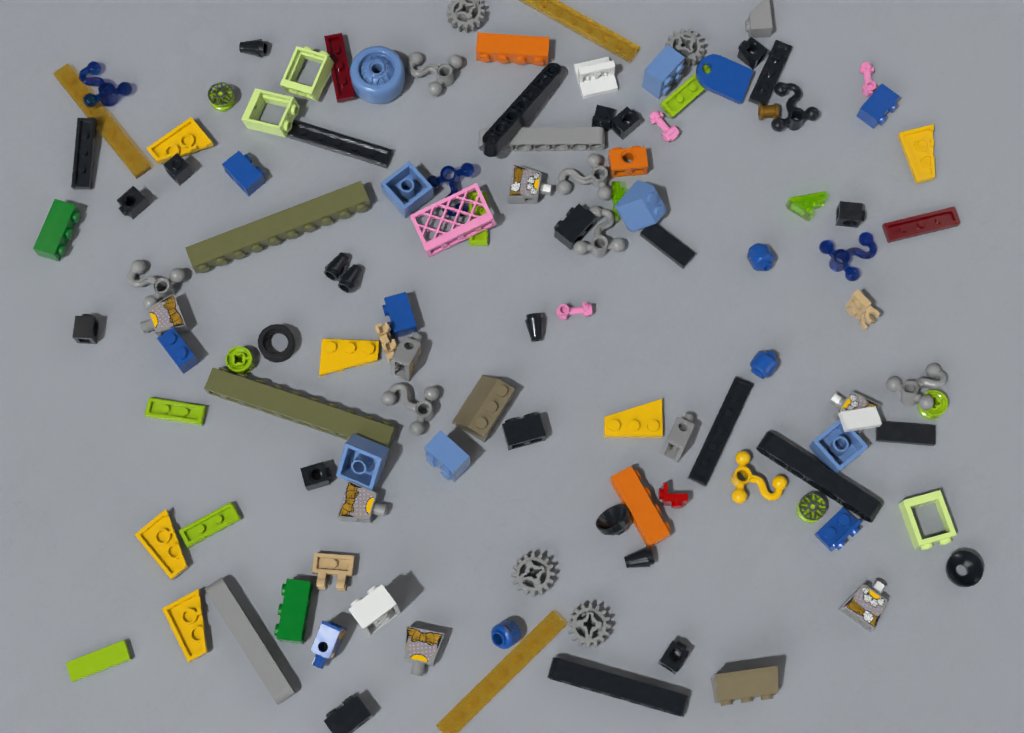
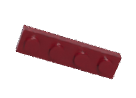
[324,33,355,103]
[882,207,960,243]

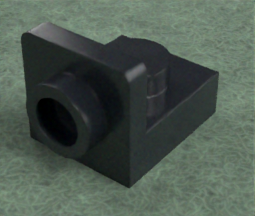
[591,105,615,131]

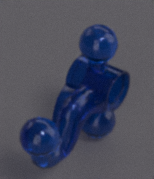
[79,61,132,108]
[426,163,475,217]
[819,232,877,281]

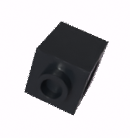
[737,37,768,70]
[610,107,640,140]
[163,153,193,186]
[117,186,150,219]
[835,201,865,228]
[72,314,99,344]
[300,462,332,491]
[658,640,689,675]

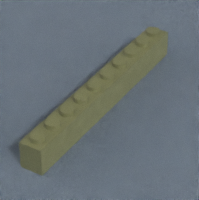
[185,181,371,274]
[204,367,396,448]

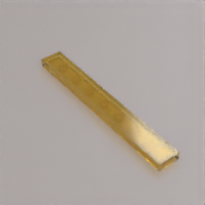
[519,0,640,63]
[53,63,152,179]
[436,611,567,733]

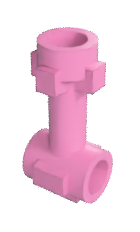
[859,62,877,97]
[649,110,680,143]
[556,302,592,320]

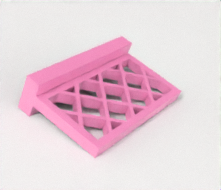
[410,183,497,257]

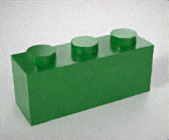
[33,199,80,261]
[274,578,313,644]

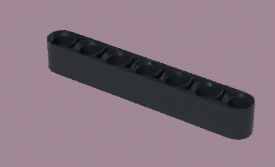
[482,63,561,157]
[756,432,883,523]
[547,657,689,717]

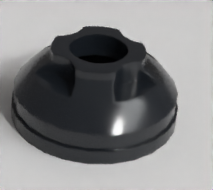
[596,505,631,536]
[945,551,983,587]

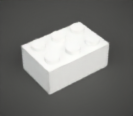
[348,584,401,637]

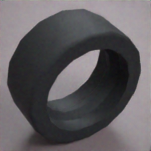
[258,324,296,363]

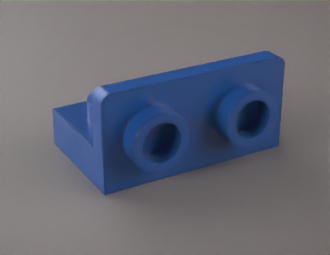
[814,507,862,552]

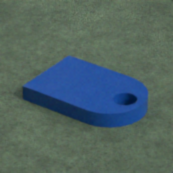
[696,54,754,104]

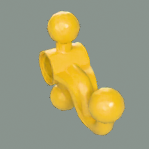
[730,451,788,504]

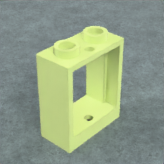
[280,46,334,102]
[241,88,300,138]
[898,490,957,551]

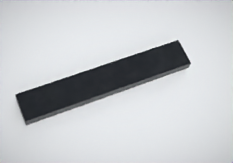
[286,120,393,169]
[688,376,753,487]

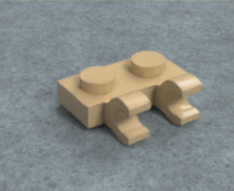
[845,289,880,331]
[375,322,398,365]
[312,553,355,591]

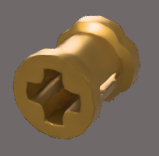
[758,103,779,120]

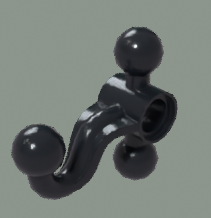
[771,82,819,132]

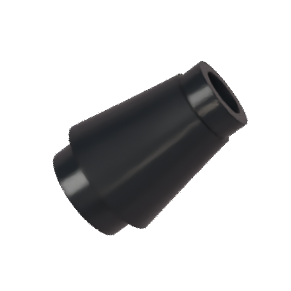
[239,39,268,57]
[324,252,349,281]
[338,264,362,293]
[525,313,544,342]
[624,547,655,568]

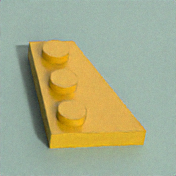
[146,117,214,164]
[898,124,935,184]
[319,339,380,377]
[604,399,663,438]
[134,509,188,580]
[162,589,208,663]

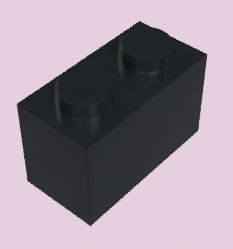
[554,204,596,250]
[502,413,546,451]
[324,695,373,733]

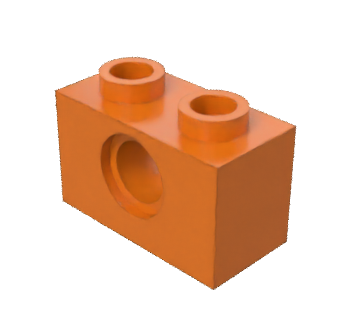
[608,146,648,178]

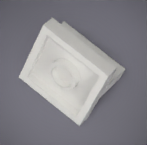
[574,56,618,99]

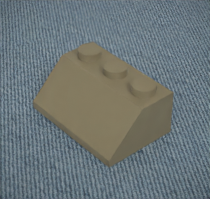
[452,375,515,443]
[711,666,778,706]

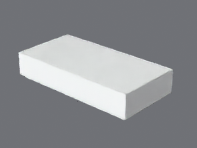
[838,406,882,432]

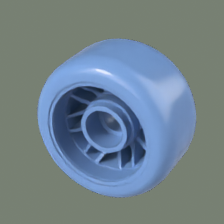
[350,46,405,104]

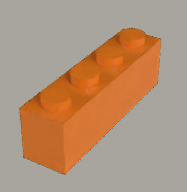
[476,33,549,66]
[610,466,671,549]

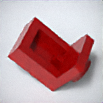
[658,482,688,508]

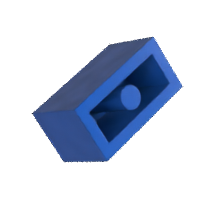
[856,83,899,129]
[222,151,265,197]
[382,292,417,338]
[157,327,199,374]

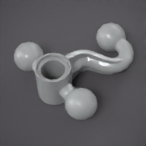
[407,51,463,96]
[557,153,612,200]
[573,205,625,258]
[127,260,185,309]
[886,363,947,410]
[381,383,439,436]

